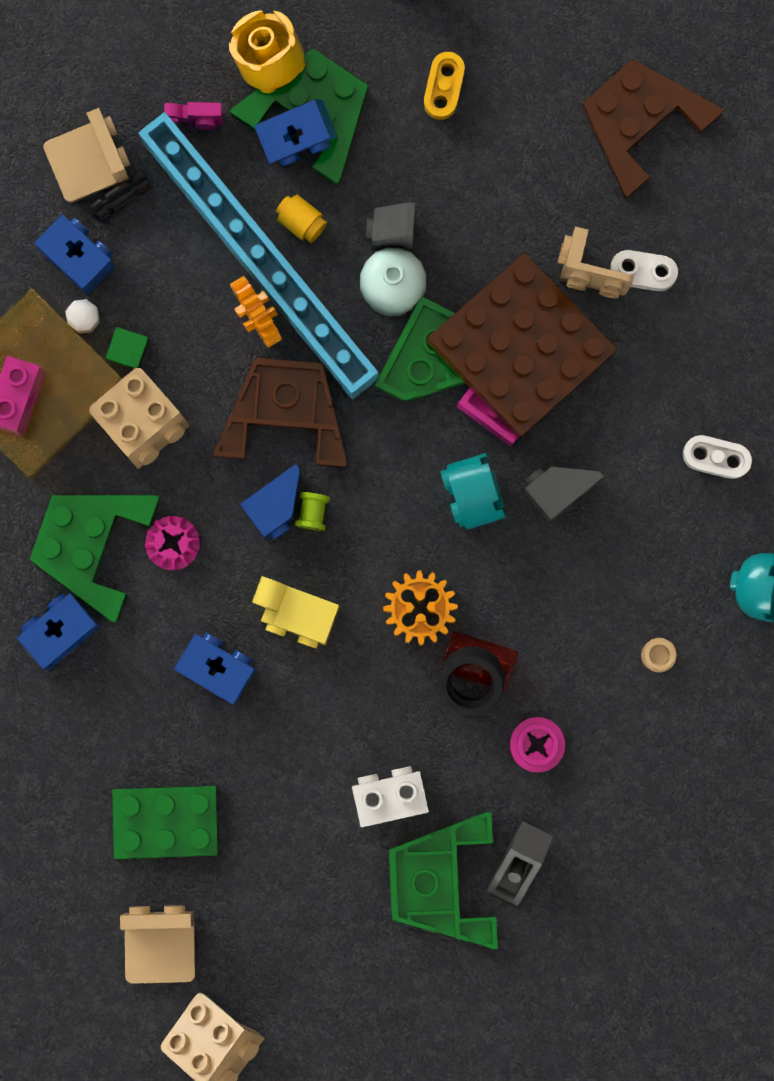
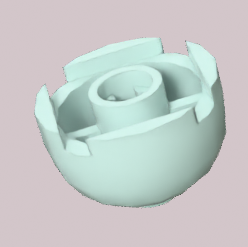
[360,248,426,316]

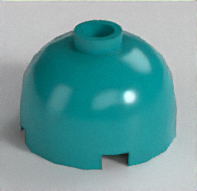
[730,553,774,623]

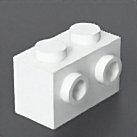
[352,766,429,827]

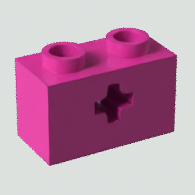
[0,355,46,437]

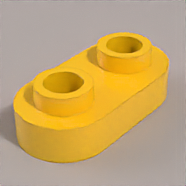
[424,52,465,120]

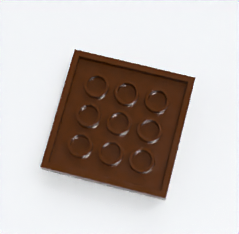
[426,253,617,440]

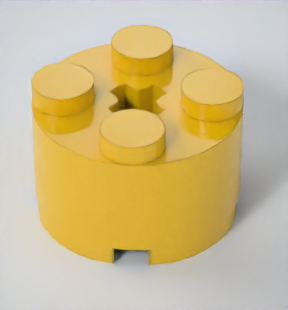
[229,10,305,93]

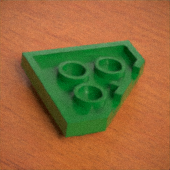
[375,296,466,402]

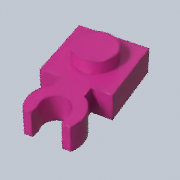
[164,102,224,130]

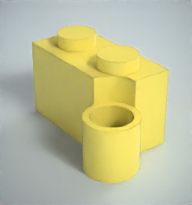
[252,576,340,649]

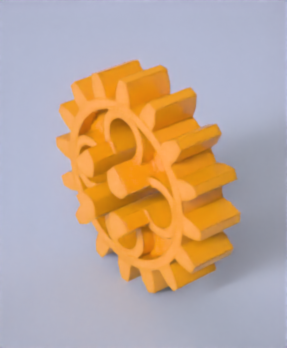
[230,276,282,348]
[383,570,458,646]

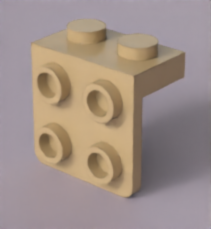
[43,108,130,203]
[557,226,634,299]
[89,368,190,469]
[120,905,195,983]
[161,993,265,1081]

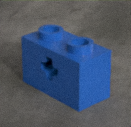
[254,99,338,167]
[34,214,115,296]
[17,593,101,671]
[174,632,257,706]

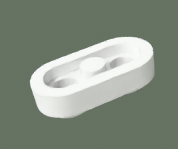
[610,250,678,291]
[683,435,752,479]

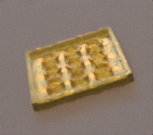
[0,288,122,480]

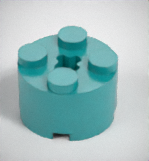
[441,453,507,530]

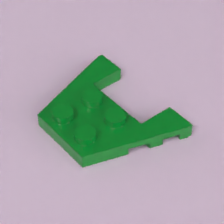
[230,49,368,187]
[30,495,161,623]
[389,812,498,949]

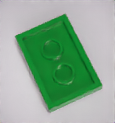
[112,786,219,859]

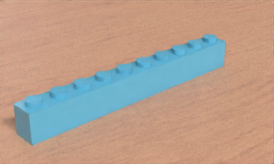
[138,112,379,400]

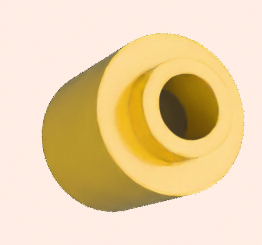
[276,194,327,243]

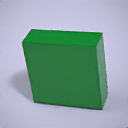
[105,327,149,369]

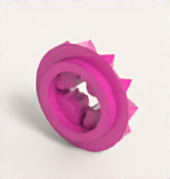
[145,516,200,570]
[510,717,565,773]

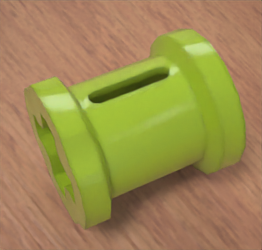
[295,492,330,531]

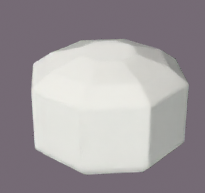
[66,299,100,334]

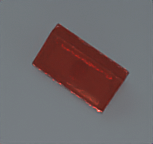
[440,631,517,691]

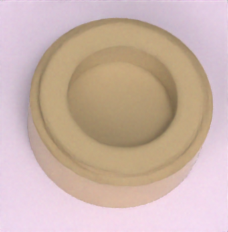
[641,638,677,673]

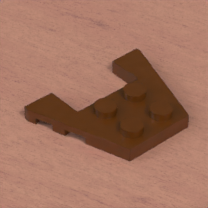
[582,59,724,200]
[214,358,347,468]

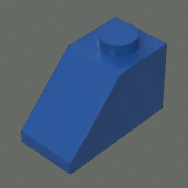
[240,464,301,540]

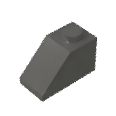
[366,202,415,252]
[523,466,604,523]
[487,821,553,906]

